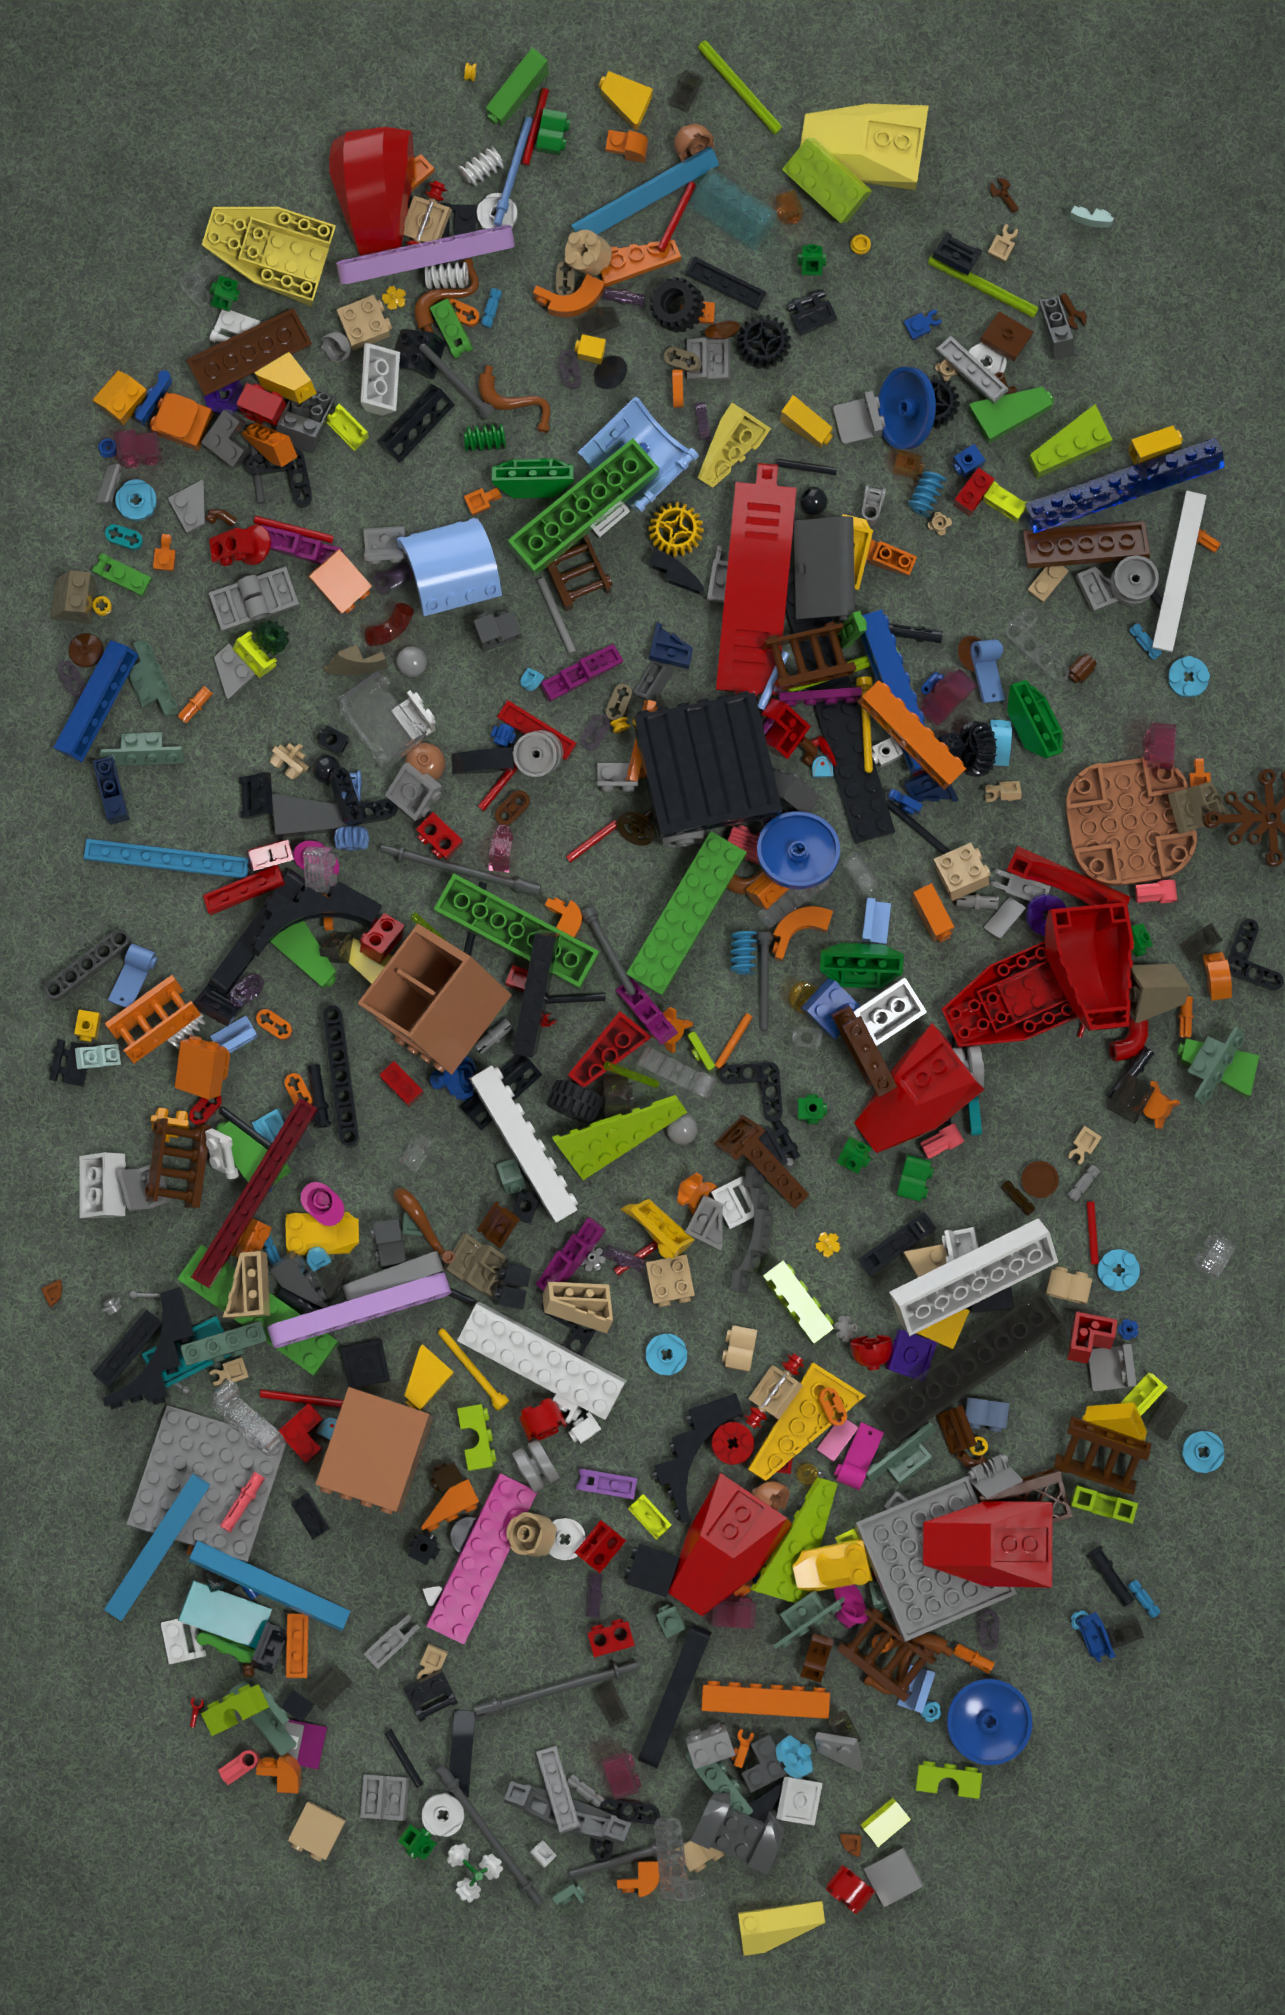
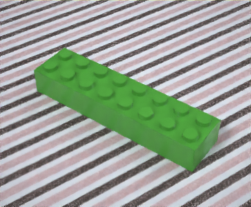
[508,438,660,577]
[626,831,748,996]
[434,873,599,991]
[177,1245,340,1376]

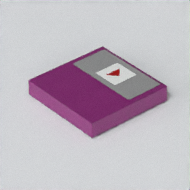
[277,1719,327,1769]

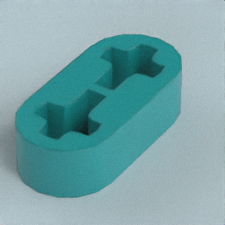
[105,524,143,551]
[967,1096,982,1136]

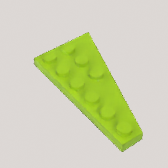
[552,1095,688,1180]
[750,1477,838,1603]

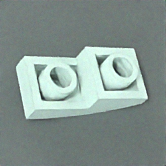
[1069,206,1114,228]
[75,1044,121,1069]

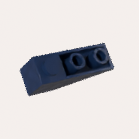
[93,756,130,825]

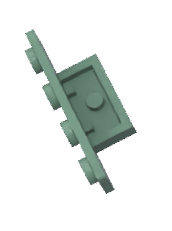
[128,641,179,716]
[100,732,184,766]
[1187,1027,1245,1106]
[181,1321,267,1366]
[866,1422,937,1485]
[773,1590,845,1649]
[229,1680,297,1757]
[686,1753,753,1816]

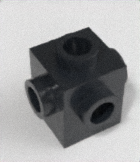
[408,1532,440,1566]

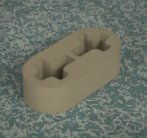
[556,260,575,296]
[664,347,702,373]
[606,684,632,722]

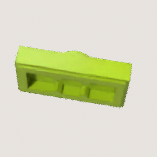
[687,1031,715,1073]

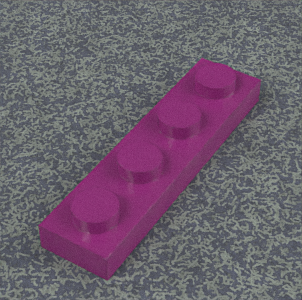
[778,687,862,707]

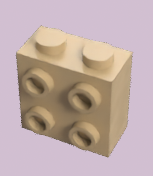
[337,295,392,351]
[934,843,991,901]
[646,1254,695,1308]
[288,1801,347,1862]

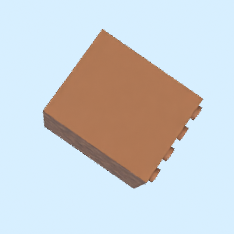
[357,924,511,1075]
[315,1387,433,1515]

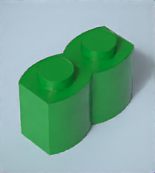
[536,109,571,156]
[896,1155,934,1202]

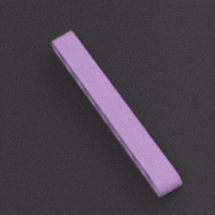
[336,225,515,284]
[267,1273,452,1348]

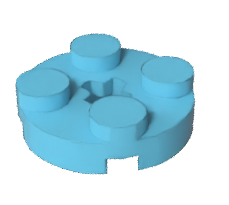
[115,479,157,521]
[1168,656,1210,698]
[1097,1249,1140,1292]
[646,1334,687,1376]
[1182,1431,1225,1473]
[776,1735,813,1779]

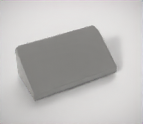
[96,464,123,507]
[983,896,1026,941]

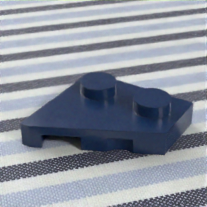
[649,622,693,669]
[904,772,959,802]

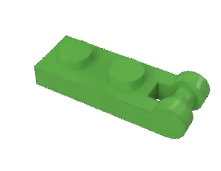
[430,298,473,359]
[91,553,152,597]
[837,611,867,649]
[197,1630,256,1663]

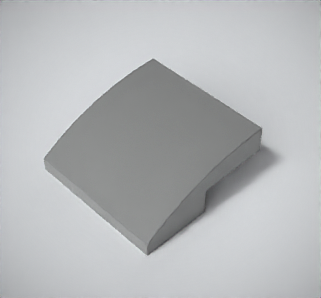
[687,338,730,380]
[360,1774,409,1821]
[864,1847,924,1907]

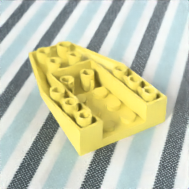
[800,104,929,190]
[201,207,336,307]

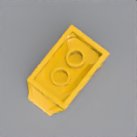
[842,514,873,591]
[620,1199,694,1259]
[285,1212,359,1256]
[793,1539,873,1593]

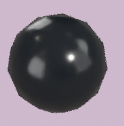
[799,487,828,515]
[312,755,340,784]

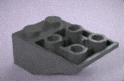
[276,389,336,453]

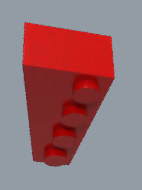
[566,1011,652,1087]

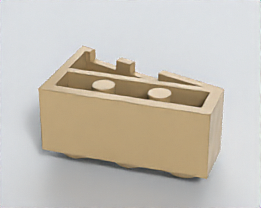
[903,1244,947,1278]
[223,1251,270,1319]
[543,1282,613,1333]

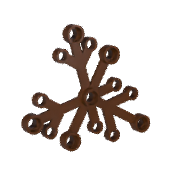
[1202,769,1285,867]

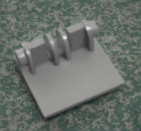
[968,1454,1023,1500]

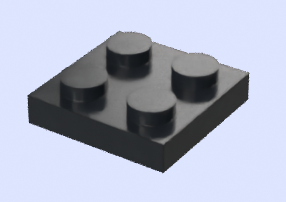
[341,1340,391,1389]

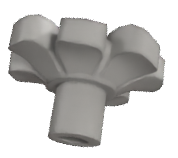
[581,1247,606,1272]
[834,1316,858,1342]

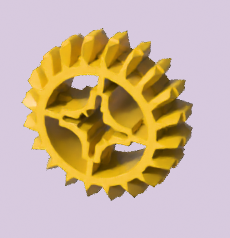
[649,502,704,557]

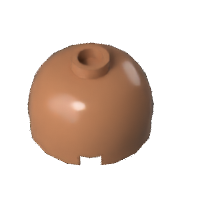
[674,124,715,162]
[404,742,446,781]
[751,1481,790,1511]

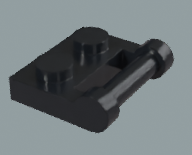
[441,203,476,239]
[932,232,983,276]
[239,772,273,819]
[193,984,244,1027]
[404,1669,458,1722]

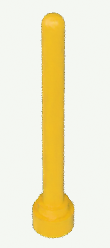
[856,677,873,773]
[438,1328,510,1411]

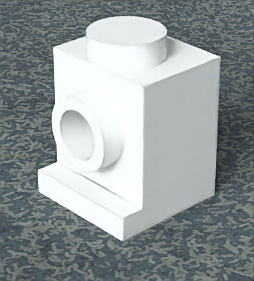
[872,737,903,768]
[568,1412,602,1444]

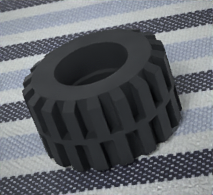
[650,277,705,333]
[546,1080,604,1124]

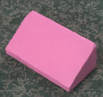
[816,1416,858,1462]

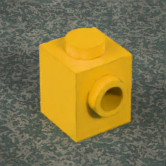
[574,334,606,364]
[74,1010,102,1042]

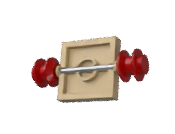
[403,181,452,246]
[744,1353,805,1429]

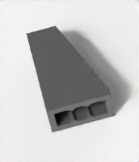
[272,794,353,838]

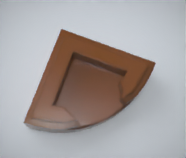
[41,1279,63,1307]
[840,1834,861,1857]

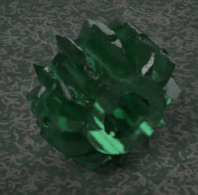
[254,619,289,656]

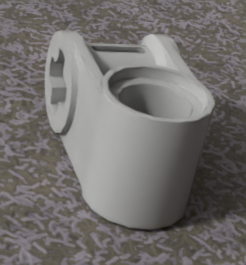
[861,484,886,526]

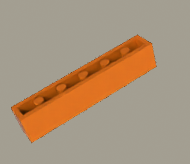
[857,680,966,790]
[701,1681,830,1719]

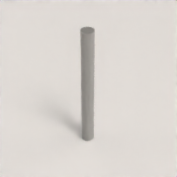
[537,577,576,654]

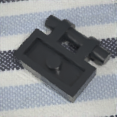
[786,289,837,336]
[49,1039,92,1087]
[758,1120,800,1165]

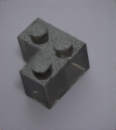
[602,1074,634,1120]

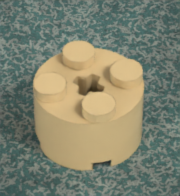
[565,230,612,276]
[506,1512,557,1557]

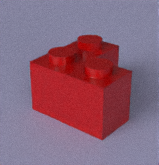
[236,383,286,426]
[761,698,811,759]
[1067,1312,1117,1364]
[277,1403,324,1464]

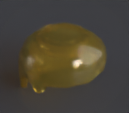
[788,981,817,1014]

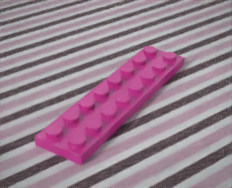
[426,1473,537,1644]

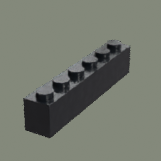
[512,929,560,1058]

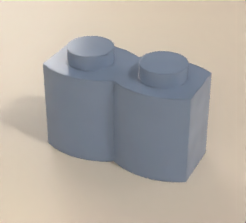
[965,1398,1010,1432]

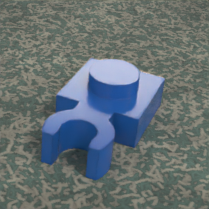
[904,310,942,341]
[887,788,923,815]

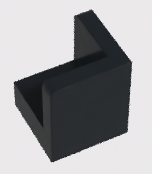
[281,1691,315,1722]

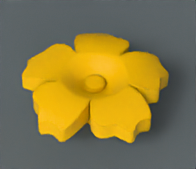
[382,286,406,310]
[815,1232,841,1258]

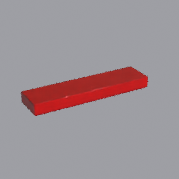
[497,700,577,761]
[203,864,285,915]

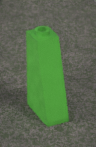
[486,48,549,127]
[968,387,1054,444]
[270,921,337,990]
[1177,1039,1259,1098]
[215,1121,292,1185]

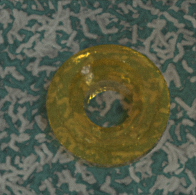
[797,1464,818,1485]

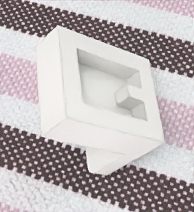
[553,1394,581,1424]

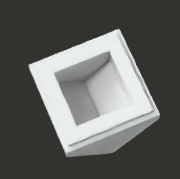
[423,1586,443,1606]
[529,1840,557,1868]

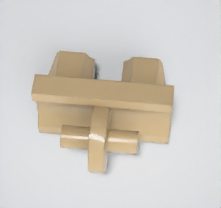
[270,743,309,780]

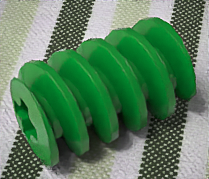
[464,424,506,452]

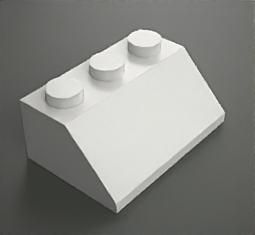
[361,343,400,416]
[853,977,927,1046]
[79,1152,126,1218]

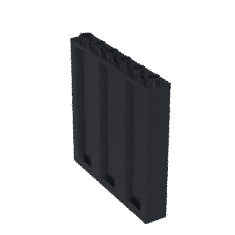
[632,691,782,839]

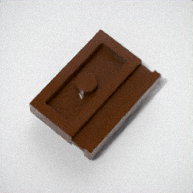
[476,1201,520,1249]
[937,1405,977,1455]

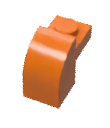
[605,130,649,163]
[545,897,582,938]
[1203,952,1232,1001]
[256,1753,302,1794]
[617,1861,660,1897]

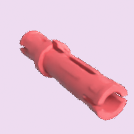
[219,1472,265,1533]

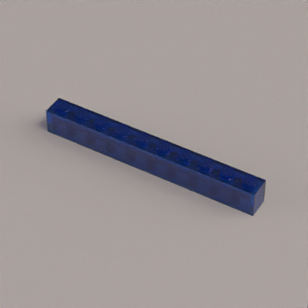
[1025,437,1224,534]

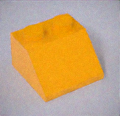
[92,370,147,426]

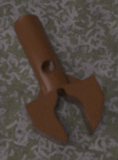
[990,178,1019,213]
[1060,293,1087,330]

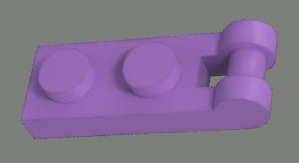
[576,1469,637,1499]

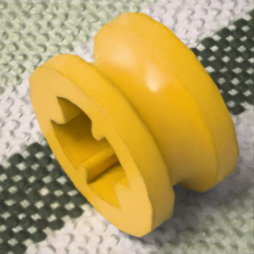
[464,63,477,82]
[92,596,112,616]
[610,717,631,734]
[969,1437,988,1456]

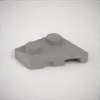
[168,480,205,534]
[1075,567,1120,613]
[214,644,256,700]
[685,1195,723,1250]
[815,1732,863,1772]

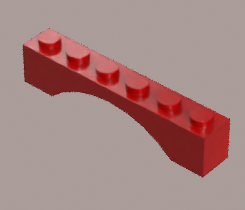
[1006,846,1131,906]

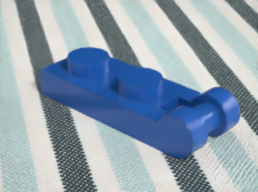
[134,370,172,426]

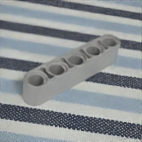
[342,1251,444,1301]

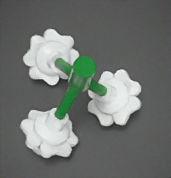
[447,1843,503,1903]

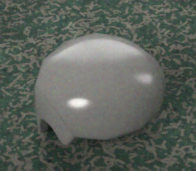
[321,332,351,363]
[396,646,428,677]
[666,1113,698,1145]

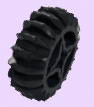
[737,314,791,369]
[927,374,960,430]
[958,721,998,777]

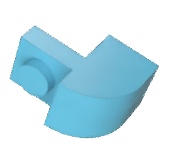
[990,720,1012,766]

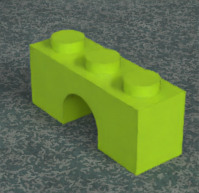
[457,1404,497,1471]
[1070,1486,1138,1524]
[201,1684,269,1736]
[915,1761,982,1799]

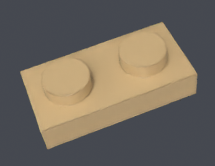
[1027,566,1069,603]

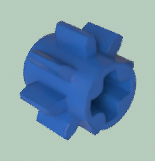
[491,723,517,748]

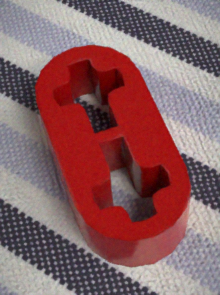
[189,1095,222,1125]

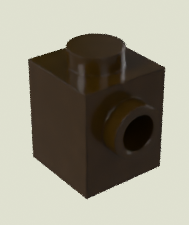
[430,1462,464,1493]

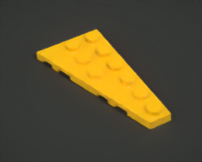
[747,1362,865,1481]

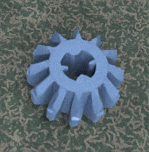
[334,826,369,851]

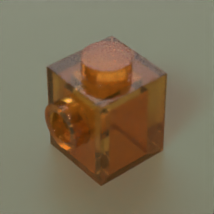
[775,189,804,224]
[893,449,925,480]

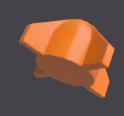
[652,1007,693,1053]
[1133,1081,1180,1129]
[677,1173,717,1215]

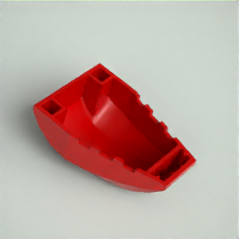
[329,127,415,256]
[1045,902,1134,1031]

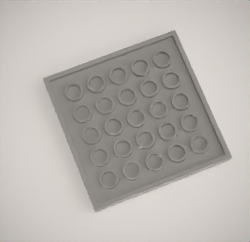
[126,1405,287,1563]
[854,1476,1017,1642]

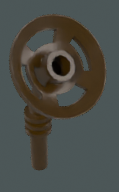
[617,807,656,846]

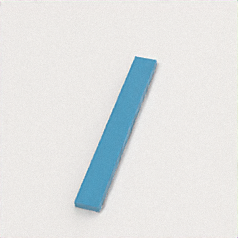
[571,146,719,234]
[84,839,249,879]
[104,1473,211,1621]
[188,1540,350,1631]

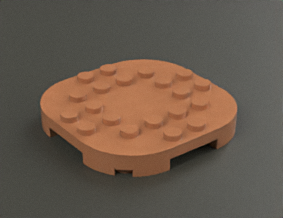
[1065,756,1197,886]

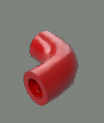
[1109,1017,1149,1062]

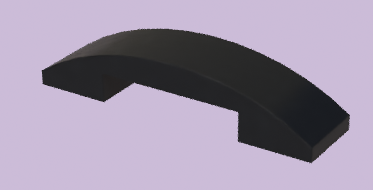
[857,1212,937,1277]
[448,1710,476,1797]

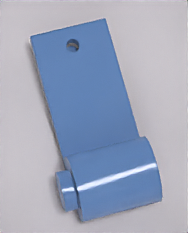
[970,639,1005,704]
[108,943,158,1008]

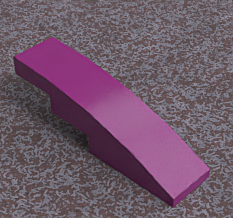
[262,525,344,565]
[540,644,624,702]
[615,978,678,1045]
[536,1217,607,1291]

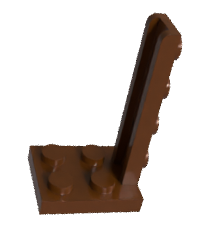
[714,1115,810,1209]

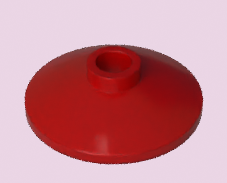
[242,525,271,565]

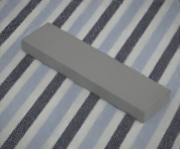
[936,336,1008,404]
[536,1746,580,1834]

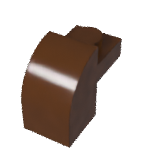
[800,1633,834,1682]

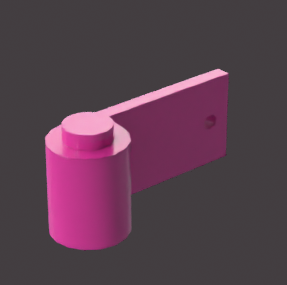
[834,1422,884,1491]

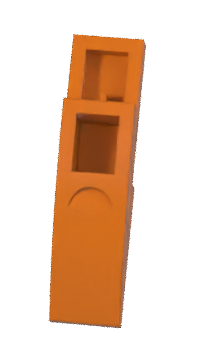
[866,539,917,576]

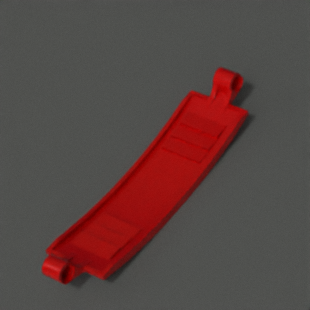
[716,463,797,697]

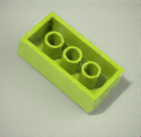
[782,138,873,223]

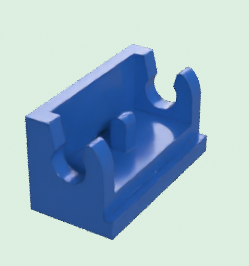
[1077,1612,1116,1662]

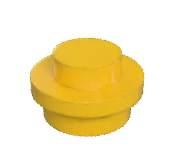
[851,234,871,255]

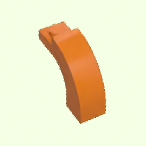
[533,274,605,317]
[772,906,833,962]

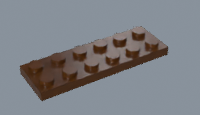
[185,308,312,397]
[1023,521,1150,569]

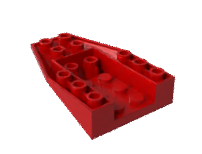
[941,941,1078,1047]
[854,1023,985,1153]
[668,1473,792,1617]
[922,1501,1053,1588]

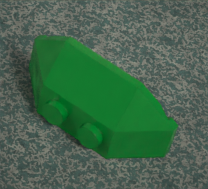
[492,458,574,499]
[1007,680,1063,759]
[820,943,904,989]

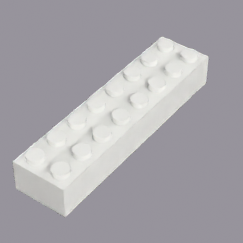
[469,1066,578,1223]
[889,1218,1058,1336]
[457,1302,627,1420]

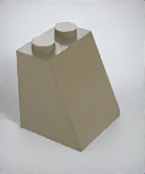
[51,570,97,624]
[1129,964,1190,1023]

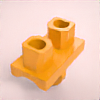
[151,1108,190,1143]

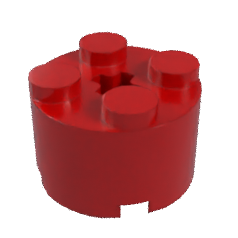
[519,1398,567,1443]
[712,1422,754,1465]
[826,1864,876,1914]

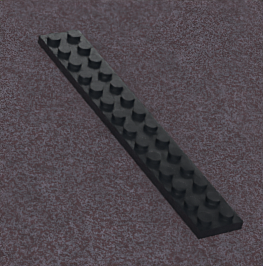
[785,567,895,844]

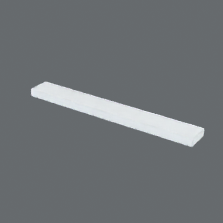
[1152,491,1206,653]

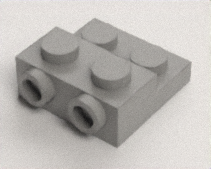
[385,762,442,821]

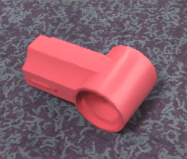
[1135,880,1178,904]
[920,1123,965,1159]
[218,1749,261,1785]

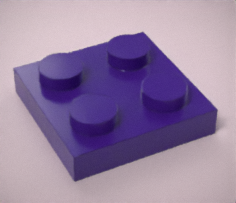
[885,1329,937,1382]

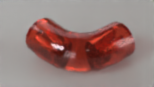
[364,603,414,647]

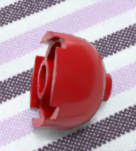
[850,1335,892,1370]

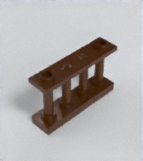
[546,534,613,611]
[761,622,857,693]
[831,1005,897,1097]
[145,1118,211,1209]
[1054,1416,1151,1495]
[837,1608,937,1702]

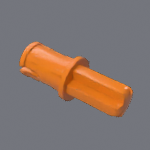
[1196,529,1220,553]
[178,686,213,723]
[1177,996,1194,1038]
[953,1644,995,1674]

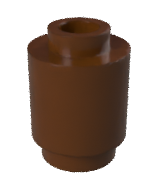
[1067,653,1097,684]

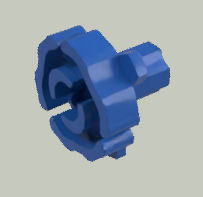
[430,1055,477,1101]

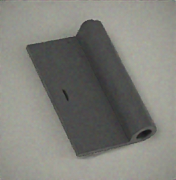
[794,516,855,621]

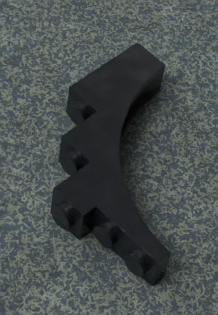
[251,882,382,957]
[102,1287,196,1410]
[652,1393,743,1523]

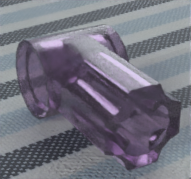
[374,562,415,595]

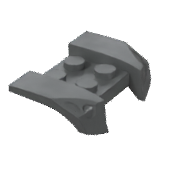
[690,1793,784,1874]

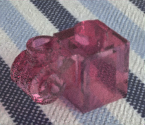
[488,825,514,873]

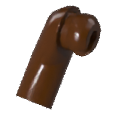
[205,509,237,527]

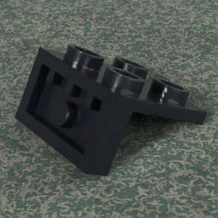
[394,329,446,379]

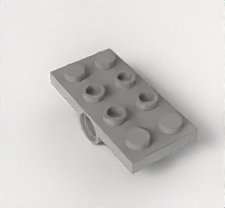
[209,566,300,632]

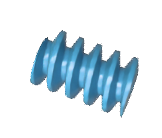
[908,471,947,517]
[730,931,757,975]

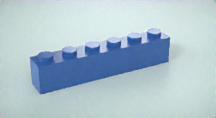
[53,640,138,762]

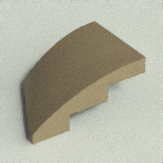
[323,645,388,675]
[1168,782,1232,834]
[443,1233,506,1300]

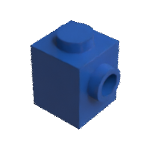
[952,444,986,478]

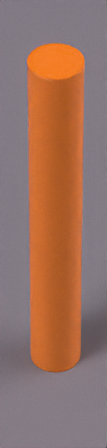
[715,1013,753,1070]

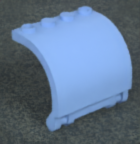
[578,397,699,513]
[396,518,502,616]

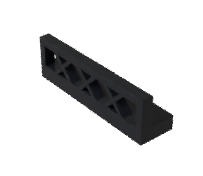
[377,384,455,463]
[460,1055,542,1131]

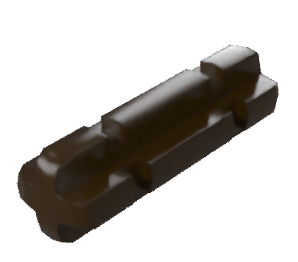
[1001,1180,1035,1216]

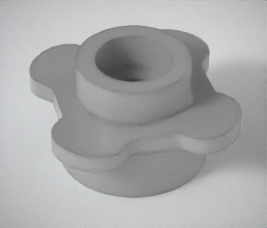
[102,1297,122,1316]

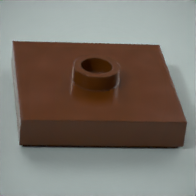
[980,311,1034,362]

